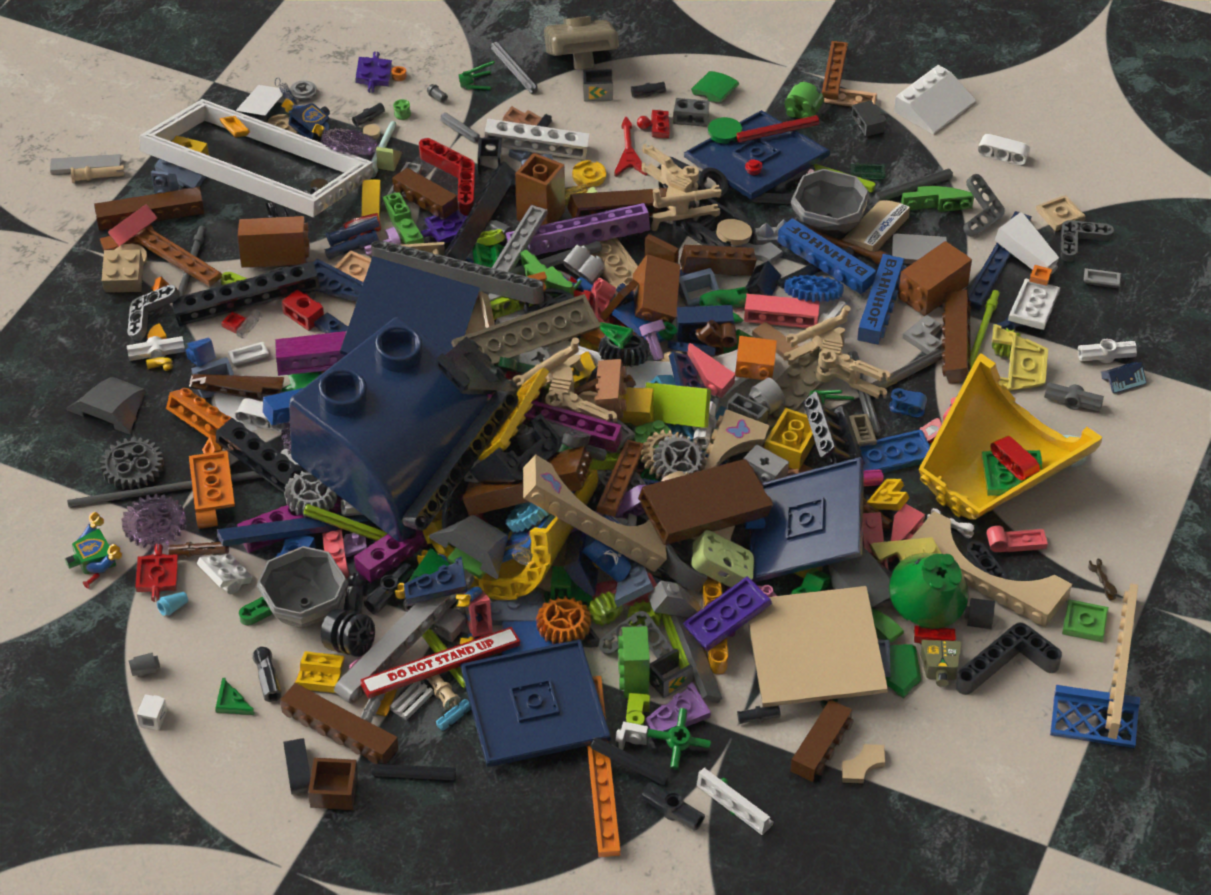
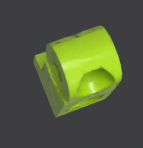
[626,693,650,726]

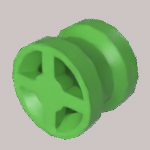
[393,99,411,120]

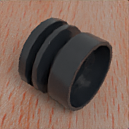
[321,609,375,657]

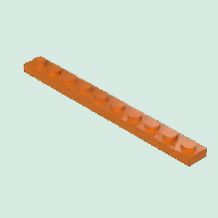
[587,676,620,857]

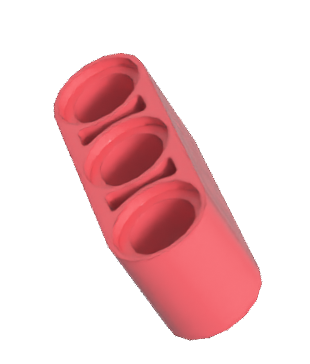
[108,204,157,246]

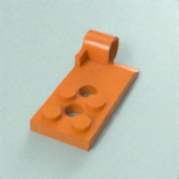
[189,451,235,529]

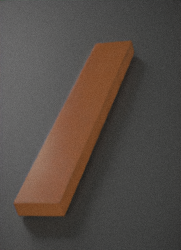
[822,41,848,100]
[134,227,222,287]
[596,440,644,517]

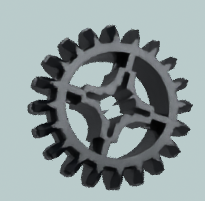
[599,334,650,367]

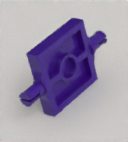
[355,51,392,93]
[420,210,468,244]

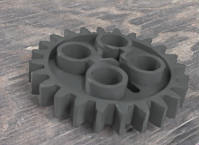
[100,437,164,490]

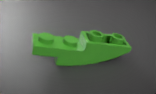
[901,186,974,212]
[383,192,424,244]
[520,249,575,297]

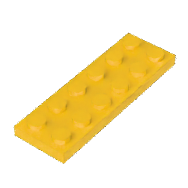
[478,367,549,461]

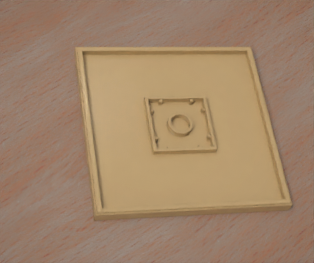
[748,586,888,707]

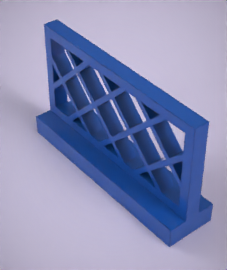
[1050,685,1140,748]

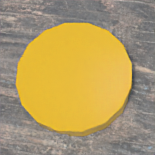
[572,160,606,188]

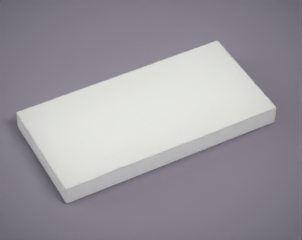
[1008,279,1060,330]

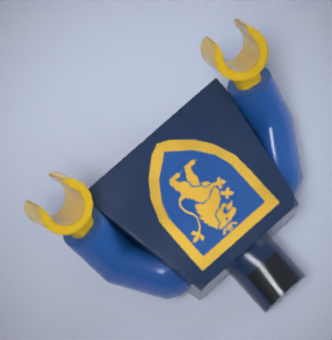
[281,99,330,140]

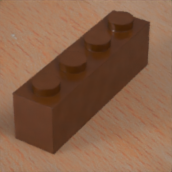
[392,168,458,220]
[680,244,757,276]
[790,700,854,782]

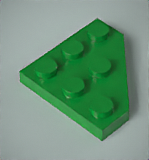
[982,450,1042,496]

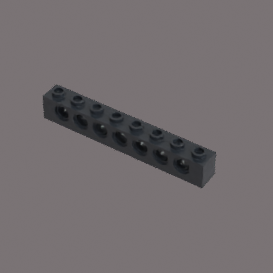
[172,261,320,326]

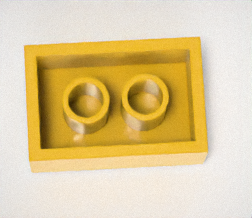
[764,408,815,471]

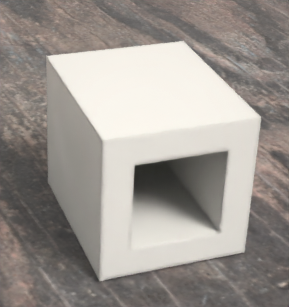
[137,694,168,730]

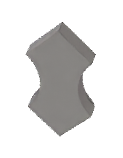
[736,242,783,263]

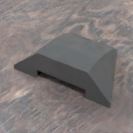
[67,377,146,435]
[429,515,509,579]
[828,547,892,609]

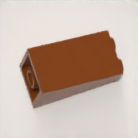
[633,254,680,323]

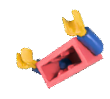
[456,587,493,644]

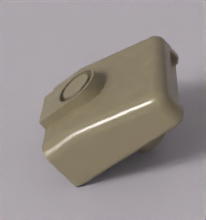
[544,16,619,69]

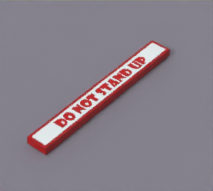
[360,627,520,699]

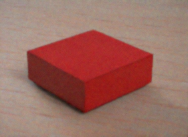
[221,311,248,334]

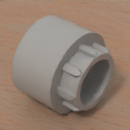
[748,378,786,415]

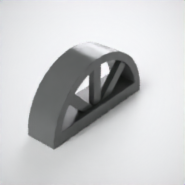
[661,538,707,593]

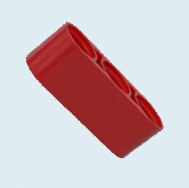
[990,436,1040,480]

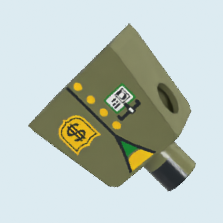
[920,640,961,687]

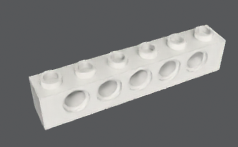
[484,118,589,160]

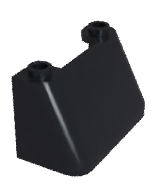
[469,413,562,483]

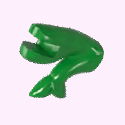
[699,287,748,324]

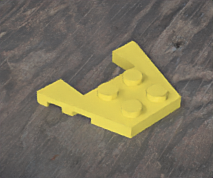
[992,324,1048,391]
[870,537,942,562]

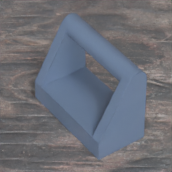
[678,268,719,307]
[191,357,234,399]

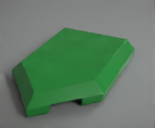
[885,644,921,699]

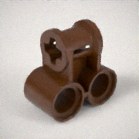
[696,320,737,357]

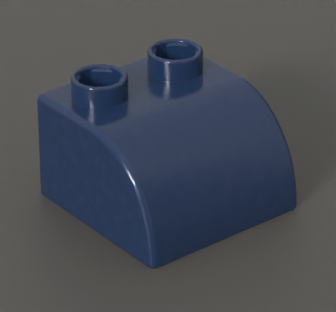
[289,317,489,542]

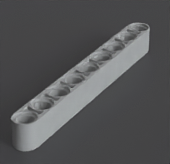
[334,569,474,704]

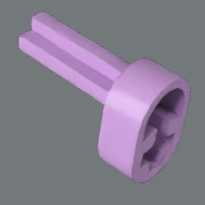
[364,227,401,256]
[639,320,666,361]

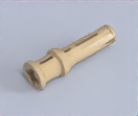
[71,165,125,183]
[426,674,461,710]

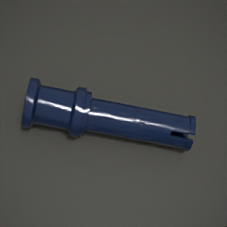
[325,216,380,247]
[324,229,379,260]

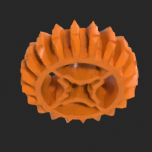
[536,596,591,645]

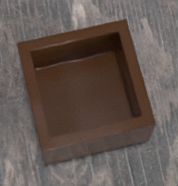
[308,758,358,810]

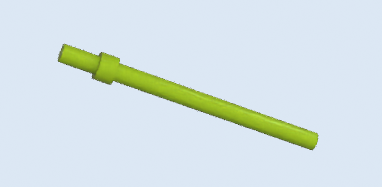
[971,290,1000,368]

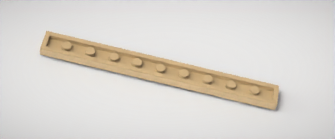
[1105,583,1138,739]

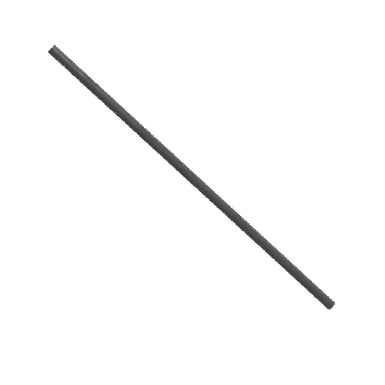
[67,464,307,507]

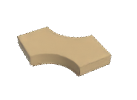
[842,744,885,783]

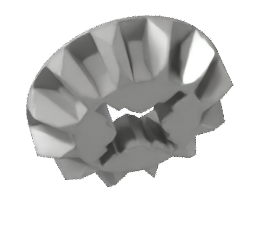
[290,81,317,101]

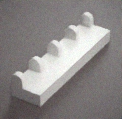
[697,768,773,835]

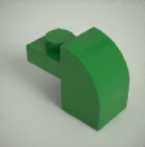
[791,568,831,595]

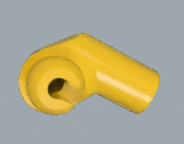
[146,357,173,371]

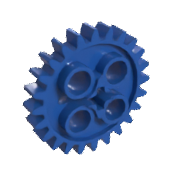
[784,275,844,302]

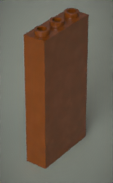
[463,446,592,516]
[638,459,773,545]

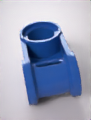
[889,388,927,417]

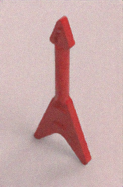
[614,117,648,177]

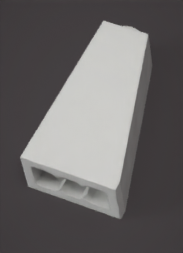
[995,212,1059,274]

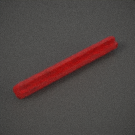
[737,115,819,143]

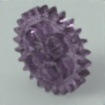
[321,128,378,156]
[121,494,187,549]

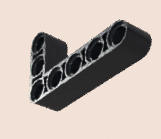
[956,622,1062,695]

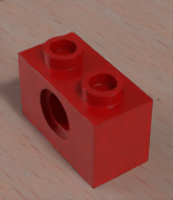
[282,289,324,331]

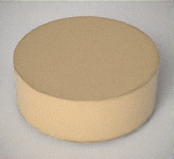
[363,124,380,140]

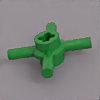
[647,708,711,770]

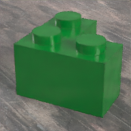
[551,566,593,608]

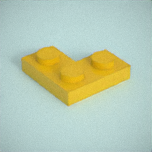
[867,479,909,511]

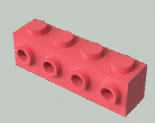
[744,294,820,328]

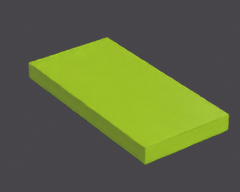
[645,382,711,428]

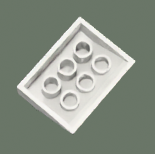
[894,65,976,135]

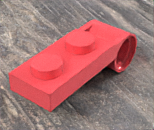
[592,278,616,323]
[986,526,1048,552]
[322,529,349,579]

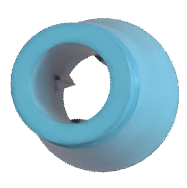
[157,592,188,616]

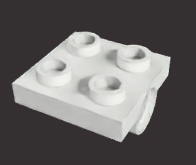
[197,554,253,594]

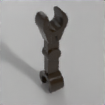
[1088,558,1117,600]

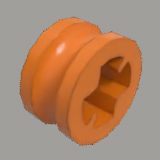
[391,66,407,82]

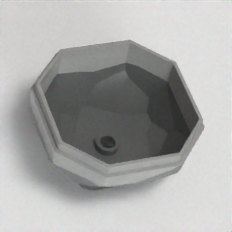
[791,169,869,238]
[257,546,348,627]

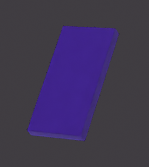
[683,576,772,652]

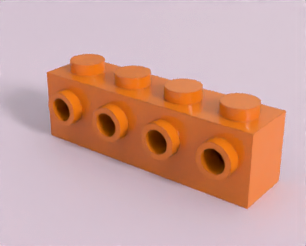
[166,388,232,438]

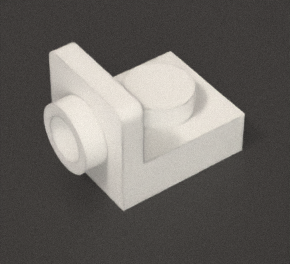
[615,722,648,750]

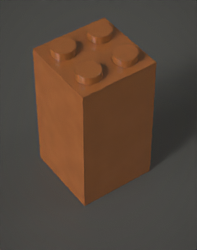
[515,153,565,225]
[238,216,310,268]
[898,241,972,316]

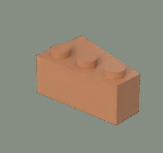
[595,359,627,419]

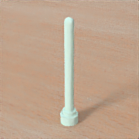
[371,121,396,178]

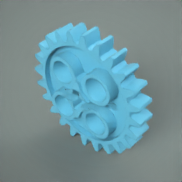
[506,502,549,533]

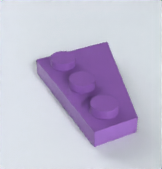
[645,682,711,739]

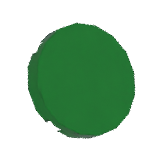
[708,117,742,144]

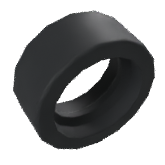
[697,167,728,201]

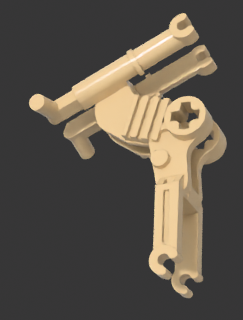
[642,144,722,231]
[783,305,890,399]
[513,338,617,422]

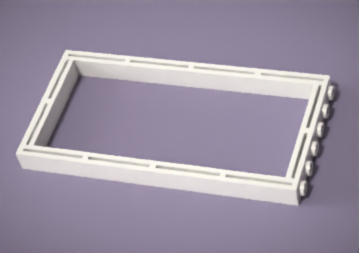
[140,99,373,217]

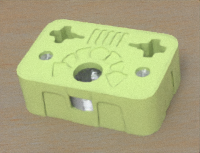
[692,530,754,588]

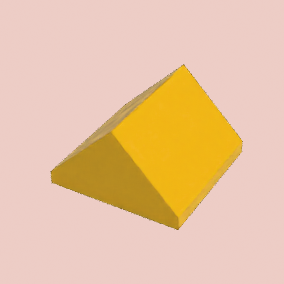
[619,387,654,426]

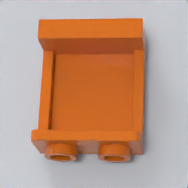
[735,336,777,380]

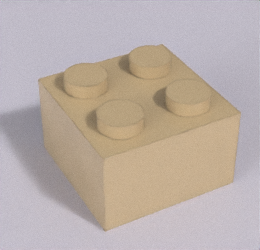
[102,250,144,292]

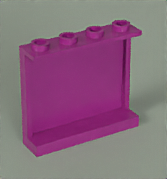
[275,331,346,376]

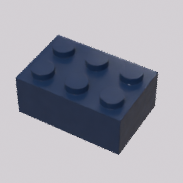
[676,305,734,345]

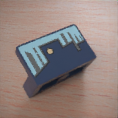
[1101,362,1147,393]

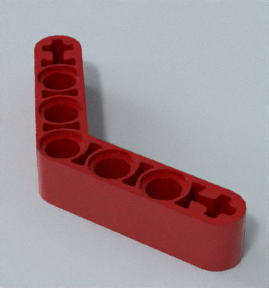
[419,138,475,216]

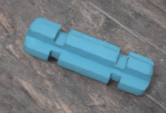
[436,699,471,731]

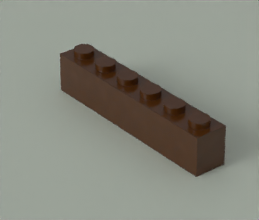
[94,187,204,230]
[567,188,670,218]
[942,289,971,384]
[280,683,399,764]

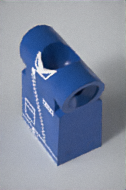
[581,514,631,582]

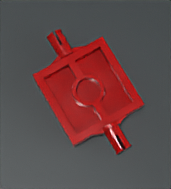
[135,544,179,602]

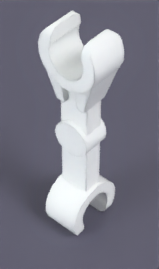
[927,508,974,538]

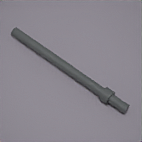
[178,226,206,297]

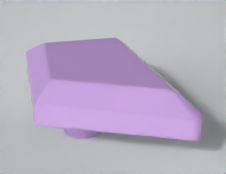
[344,533,367,557]

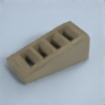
[849,414,877,446]

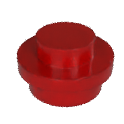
[745,159,763,175]

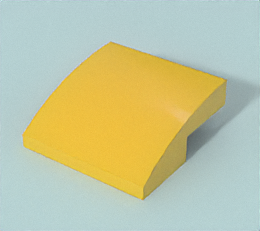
[295,651,345,693]

